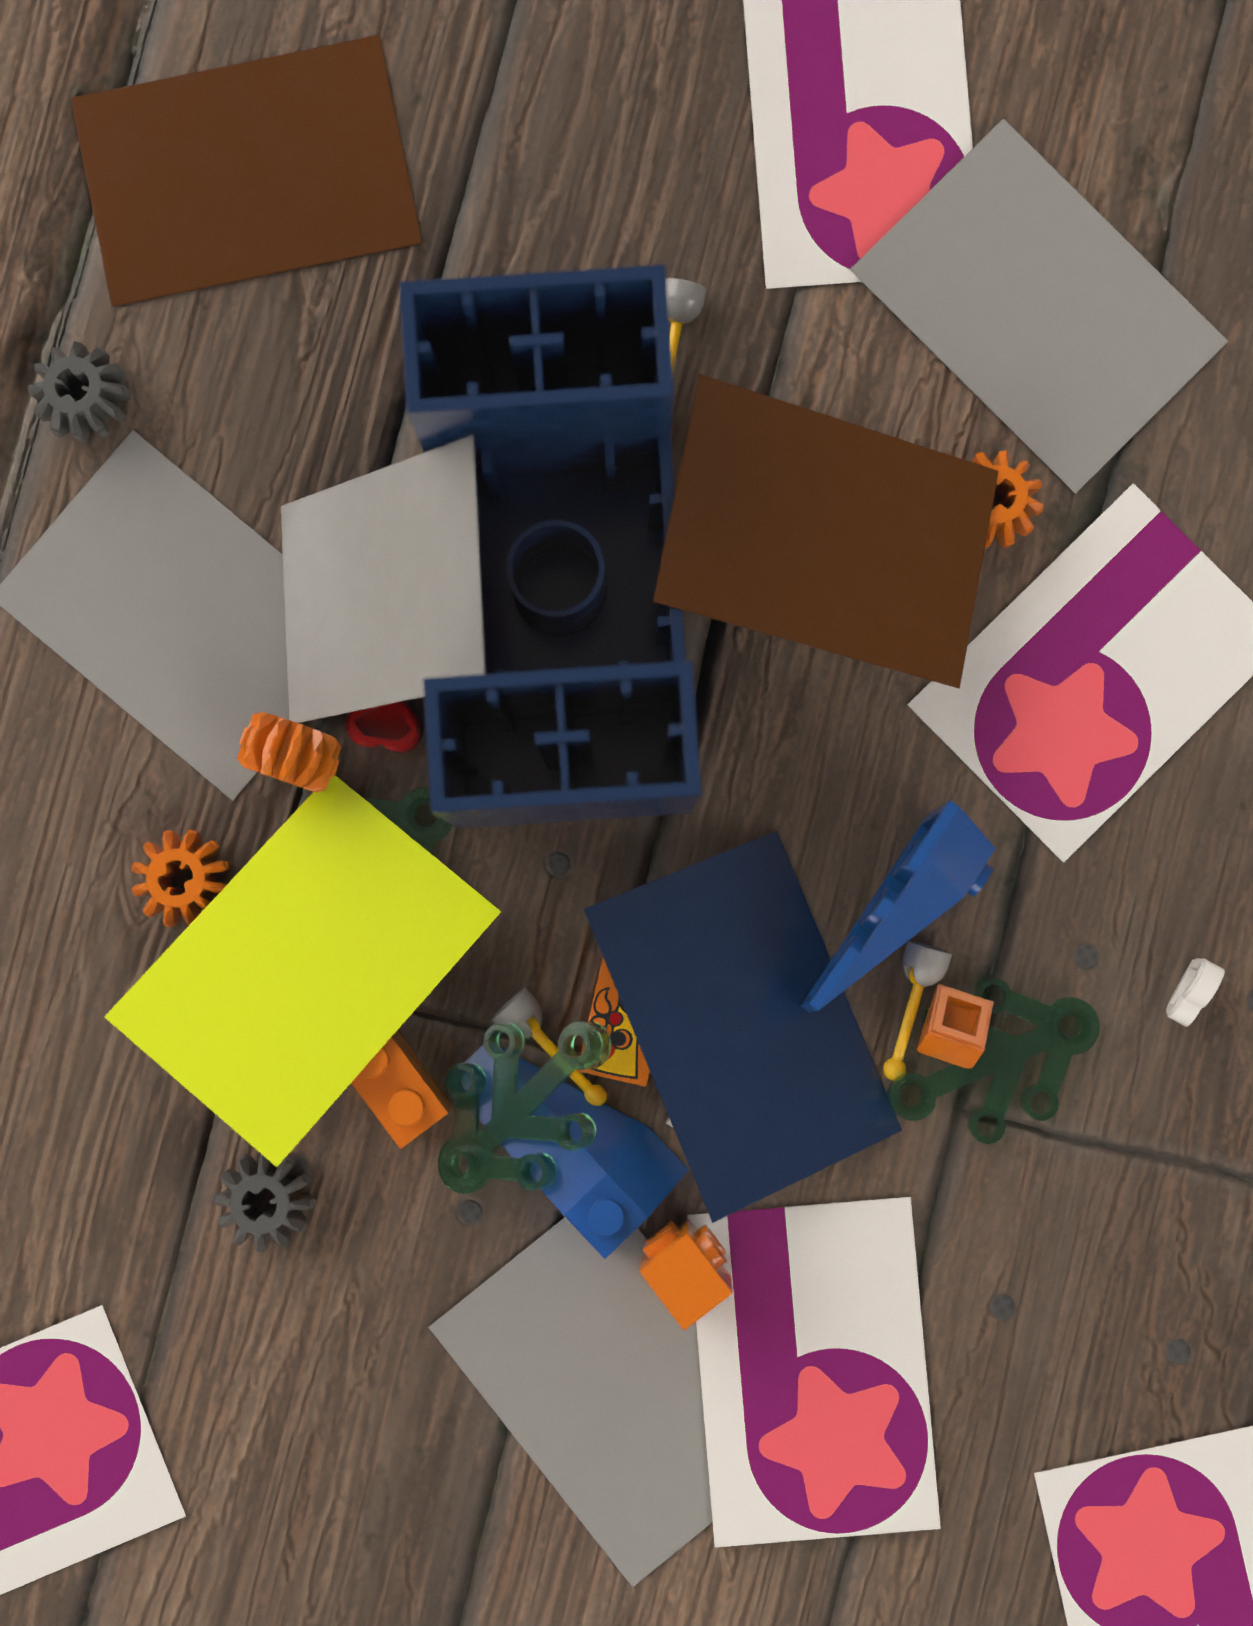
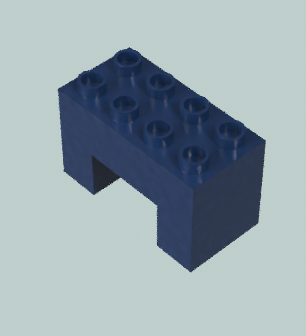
[399,265,701,829]

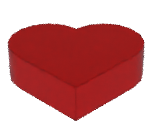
[346,700,422,753]

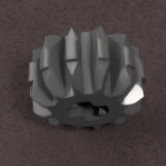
[27,341,131,443]
[213,1153,316,1252]

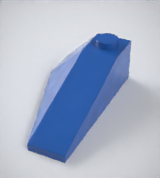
[800,800,996,1013]
[446,1040,689,1259]

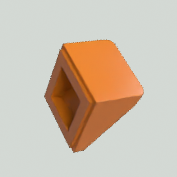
[917,983,994,1069]

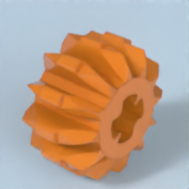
[972,450,1044,550]
[237,712,342,793]
[131,830,232,927]

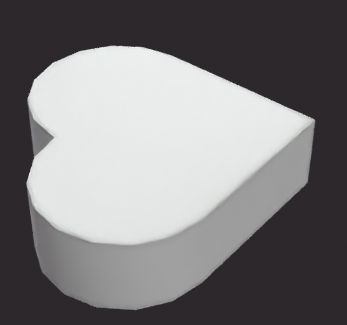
[1166,958,1225,1027]

